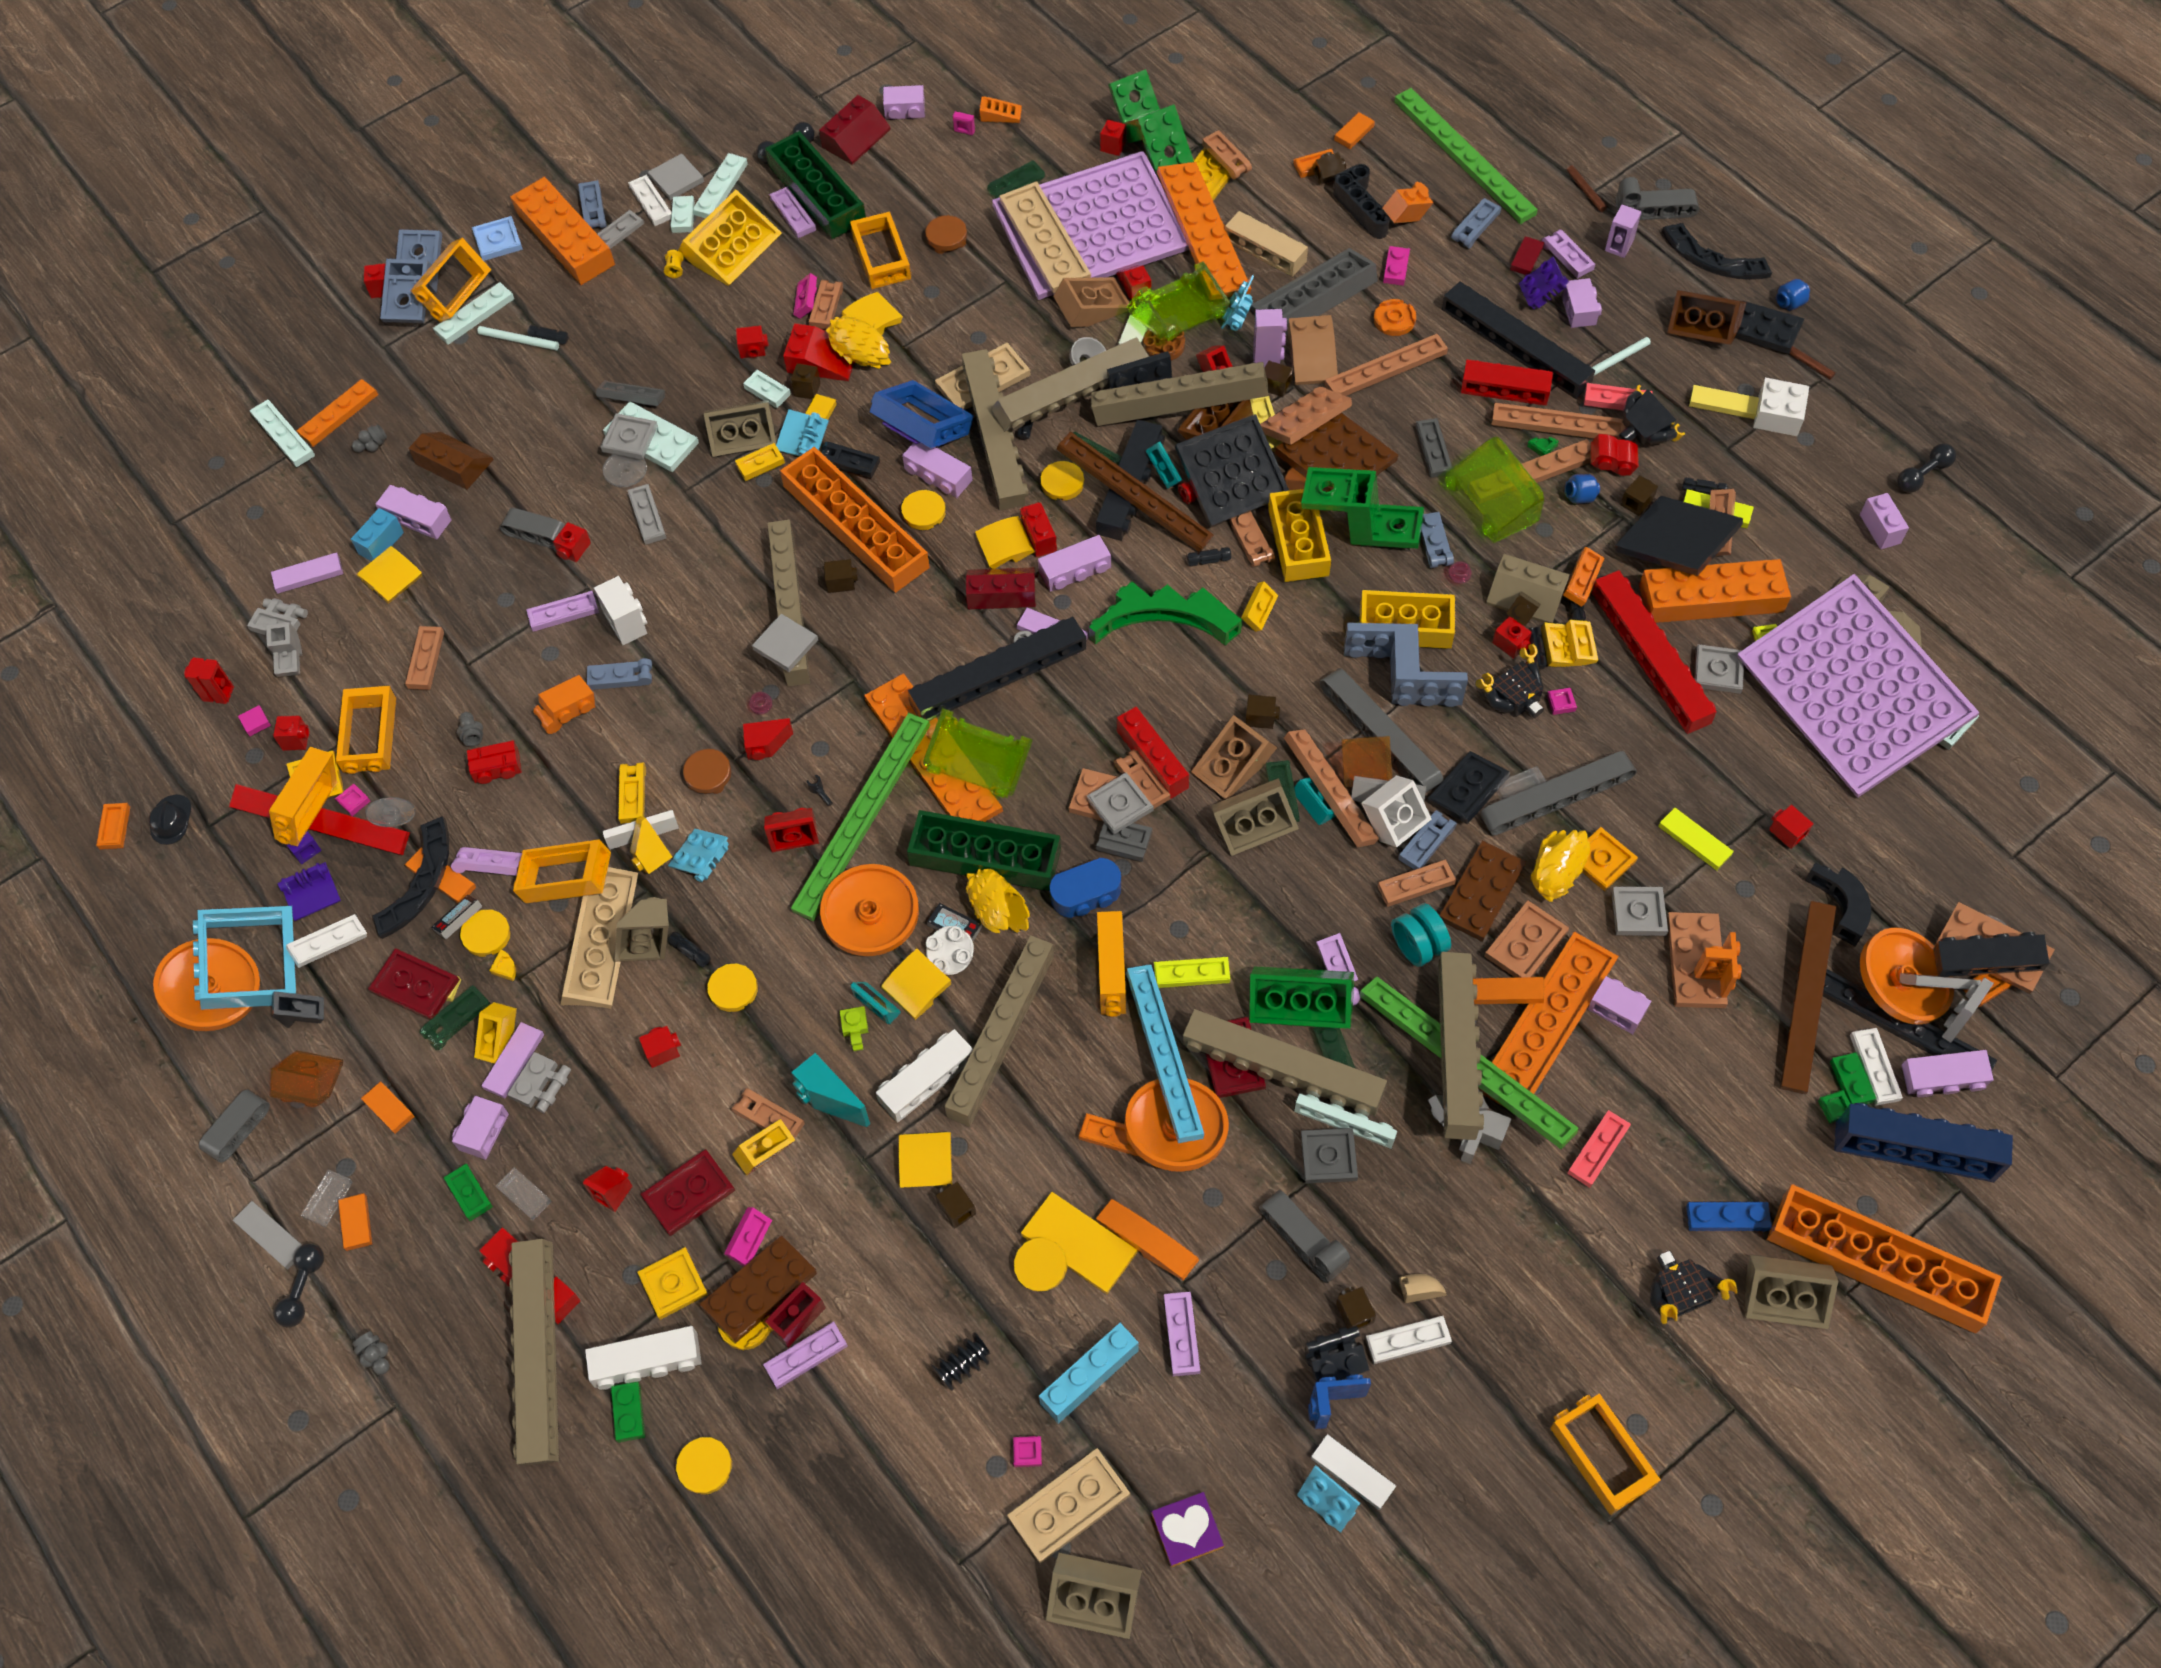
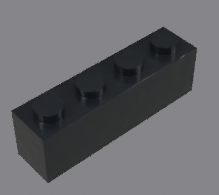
[1933,932,2050,977]

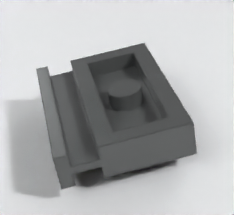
[1096,823,1152,862]

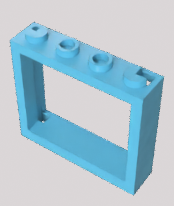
[193,906,296,1010]

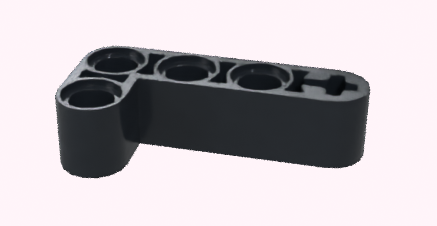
[1334,164,1390,239]

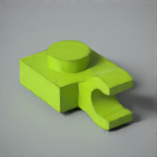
[840,1006,869,1051]

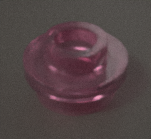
[1448,561,1472,583]
[749,692,773,714]

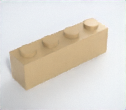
[1225,211,1308,277]

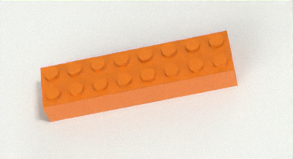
[780,447,930,593]
[1767,1184,2002,1334]

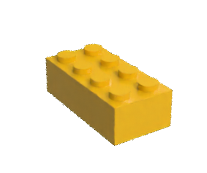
[1268,489,1331,582]
[1359,590,1455,649]

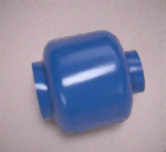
[1776,279,1810,311]
[1565,474,1600,504]

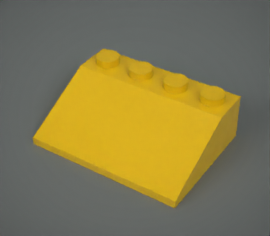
[678,190,782,286]

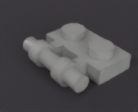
[247,598,308,635]
[507,1052,571,1113]

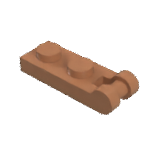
[1202,130,1252,179]
[809,280,843,329]
[1229,511,1275,567]
[1114,749,1170,809]
[731,1088,805,1145]

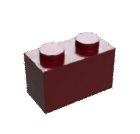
[765,1282,826,1348]

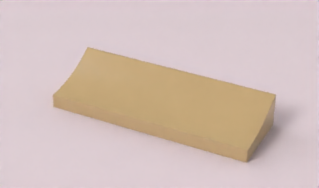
[561,867,638,1009]

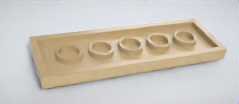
[1000,181,1091,293]

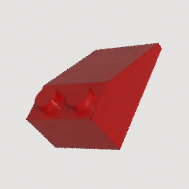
[783,323,855,382]

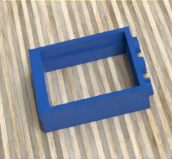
[870,380,974,449]

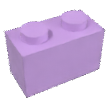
[883,85,925,119]
[1605,205,1642,258]
[1562,278,1602,328]
[1860,493,1909,550]
[1588,976,1651,1035]
[452,1096,509,1160]

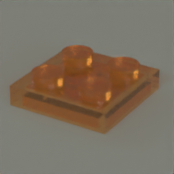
[1341,736,1392,787]

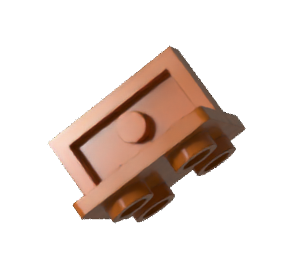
[1694,932,1742,998]

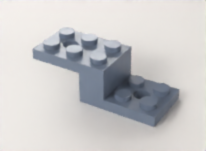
[380,230,442,323]

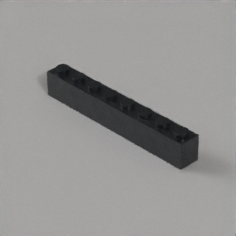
[1441,281,1596,399]
[908,617,1086,721]

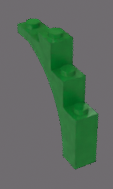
[1089,582,1242,646]

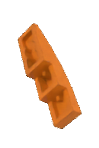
[1096,1199,1199,1281]

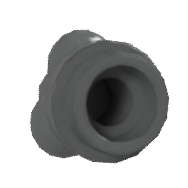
[352,424,387,453]
[457,712,483,747]
[353,1331,390,1375]

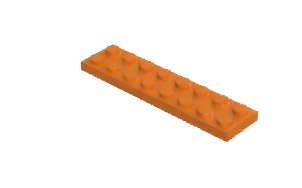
[1157,162,1252,300]
[864,673,1003,822]
[1478,932,1619,1107]

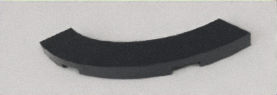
[1662,223,1772,280]
[372,816,450,939]

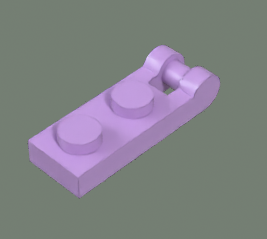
[1541,230,1595,278]
[451,847,522,876]

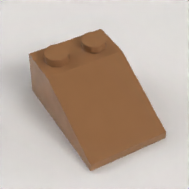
[1053,277,1132,327]
[1287,315,1338,385]
[1191,715,1277,799]

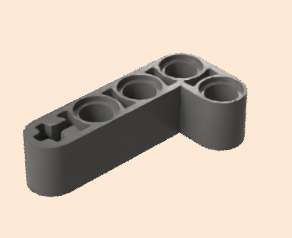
[1616,177,1699,220]
[1259,1190,1350,1284]

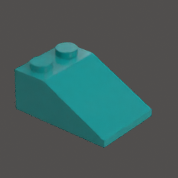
[791,1053,870,1127]

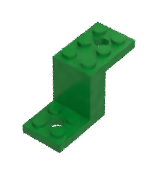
[1108,69,1194,179]
[1301,467,1424,549]

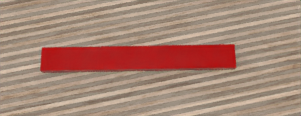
[229,784,410,855]

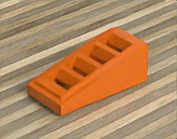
[980,97,1022,123]

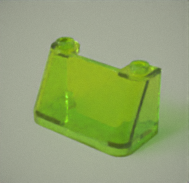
[1127,261,1230,341]
[1445,436,1544,543]
[923,708,1033,798]

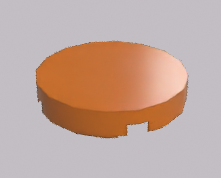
[1374,299,1416,336]

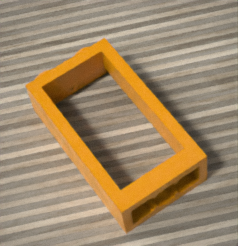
[850,212,911,289]
[410,237,491,322]
[336,686,396,774]
[269,747,337,847]
[513,839,611,903]
[1097,911,1126,1017]
[1550,1393,1661,1515]

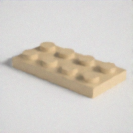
[935,343,1031,410]
[1007,1448,1130,1564]

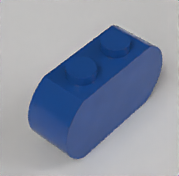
[1050,858,1121,918]

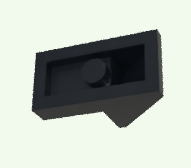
[272,991,324,1028]

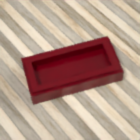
[1510,236,1545,275]

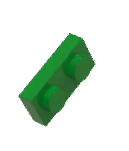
[1830,1052,1877,1104]
[444,1163,493,1221]
[611,1382,645,1443]

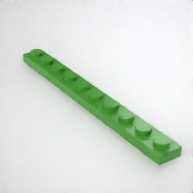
[1395,88,1538,224]
[791,713,930,922]
[1360,976,1579,1149]

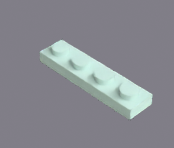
[693,153,748,218]
[433,282,514,345]
[250,400,315,467]
[1294,1093,1397,1149]

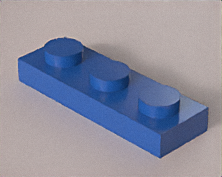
[1686,1202,1772,1231]

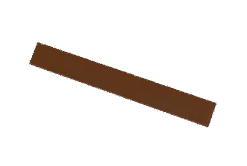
[1056,431,1214,552]
[1780,901,1836,1095]

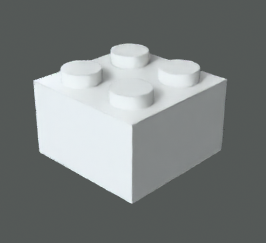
[1753,378,1809,436]
[594,576,647,645]
[1361,775,1432,847]

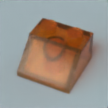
[270,1050,343,1107]

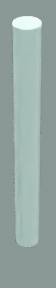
[478,326,559,351]
[1591,337,1651,376]

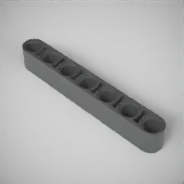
[1320,668,1443,794]
[1480,751,1637,835]

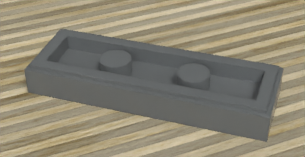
[596,381,665,406]
[1415,418,1453,478]

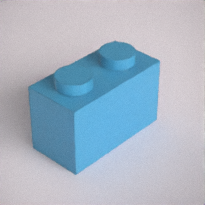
[351,508,404,562]

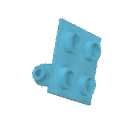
[1221,275,1254,331]
[776,410,829,456]
[668,829,729,882]
[1297,1465,1360,1533]

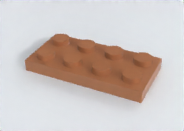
[1260,387,1352,445]
[1935,902,2055,994]
[1667,912,1728,1008]

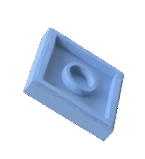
[472,216,523,261]

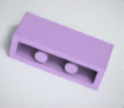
[1253,309,1287,368]
[902,443,972,498]
[376,485,451,540]
[1038,535,1111,592]
[1902,1050,1993,1097]

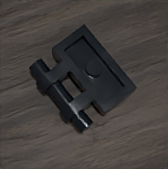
[1305,1326,1369,1383]

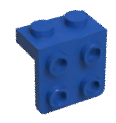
[1308,1375,1371,1429]

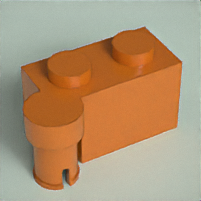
[1383,182,1433,223]
[533,675,595,734]

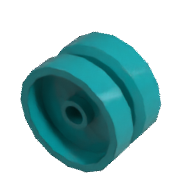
[1391,903,1452,967]

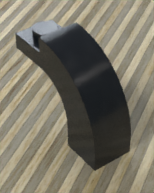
[1805,862,1871,947]

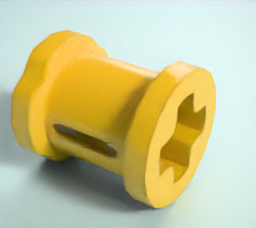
[664,250,684,278]

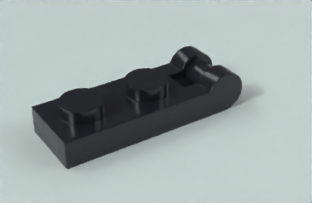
[822,441,880,479]

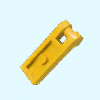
[619,762,646,824]

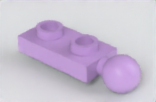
[1316,933,1361,1006]

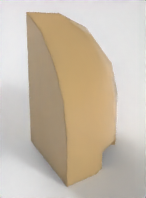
[1399,1274,1447,1303]

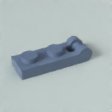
[578,180,607,229]
[1451,198,1501,249]
[1421,512,1454,568]
[587,658,652,690]
[1398,810,1457,870]

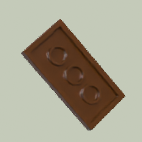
[1440,840,1526,942]
[700,1235,817,1344]

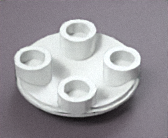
[926,926,974,975]

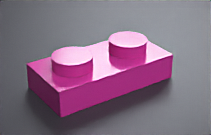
[1383,246,1410,286]
[793,273,817,319]
[724,1207,772,1267]

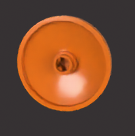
[820,864,919,956]
[1860,928,1954,1025]
[153,938,260,1031]
[1125,1078,1229,1172]

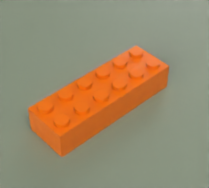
[510,176,615,285]
[1639,559,1791,623]

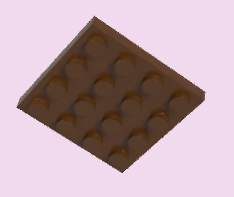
[1274,413,1399,492]

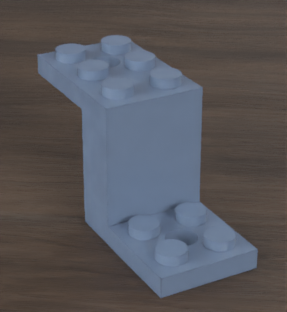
[1344,623,1468,707]

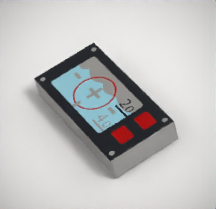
[431,894,482,939]
[927,903,982,941]

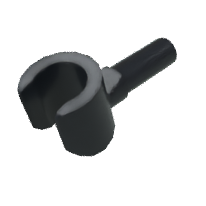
[807,775,833,806]

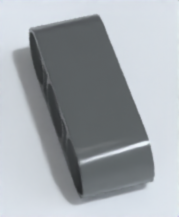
[500,508,565,549]
[199,1089,270,1163]

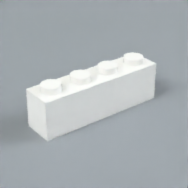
[876,1029,973,1123]
[585,1326,702,1390]

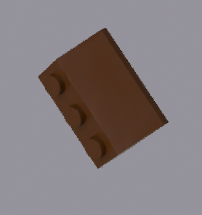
[1667,290,1746,345]
[1178,399,1253,440]
[408,432,494,490]

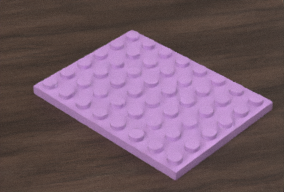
[992,151,1190,300]
[1738,574,1979,798]

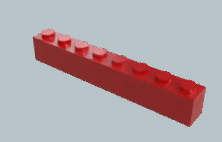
[1591,570,1717,734]

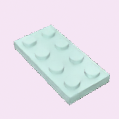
[603,402,699,472]

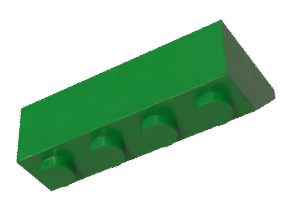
[1250,966,1354,1029]

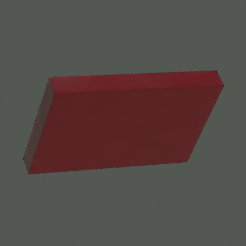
[368,948,460,1021]
[1205,1017,1266,1098]
[641,1149,735,1236]

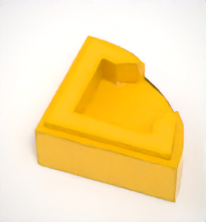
[489,949,516,981]

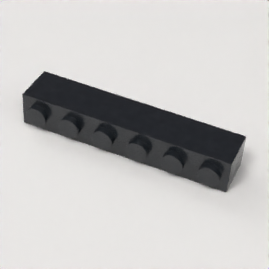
[1096,420,1165,541]

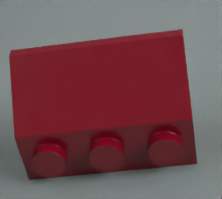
[819,95,891,165]
[966,567,1036,610]

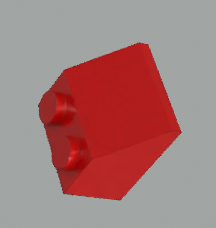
[764,808,819,852]

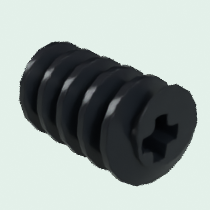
[930,1332,990,1391]

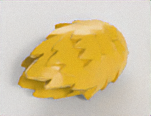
[826,315,891,368]
[1531,830,1590,902]
[966,869,1030,933]

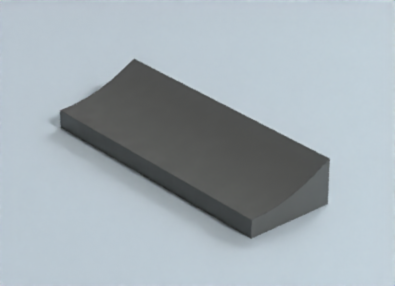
[1251,248,1378,335]

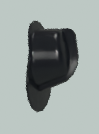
[149,794,191,845]

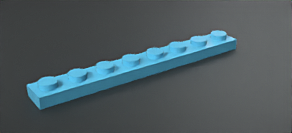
[1126,965,1204,1143]

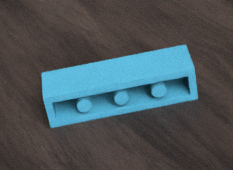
[1039,1323,1139,1424]

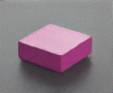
[953,111,975,135]
[1547,688,1577,715]
[238,705,271,736]
[335,784,371,816]
[1013,1436,1042,1467]

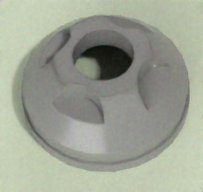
[1069,337,1106,366]

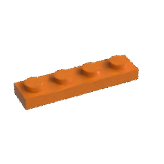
[297,379,378,447]

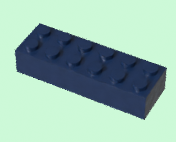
[1834,1103,2013,1183]

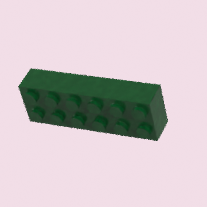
[765,131,866,239]
[907,810,1061,891]

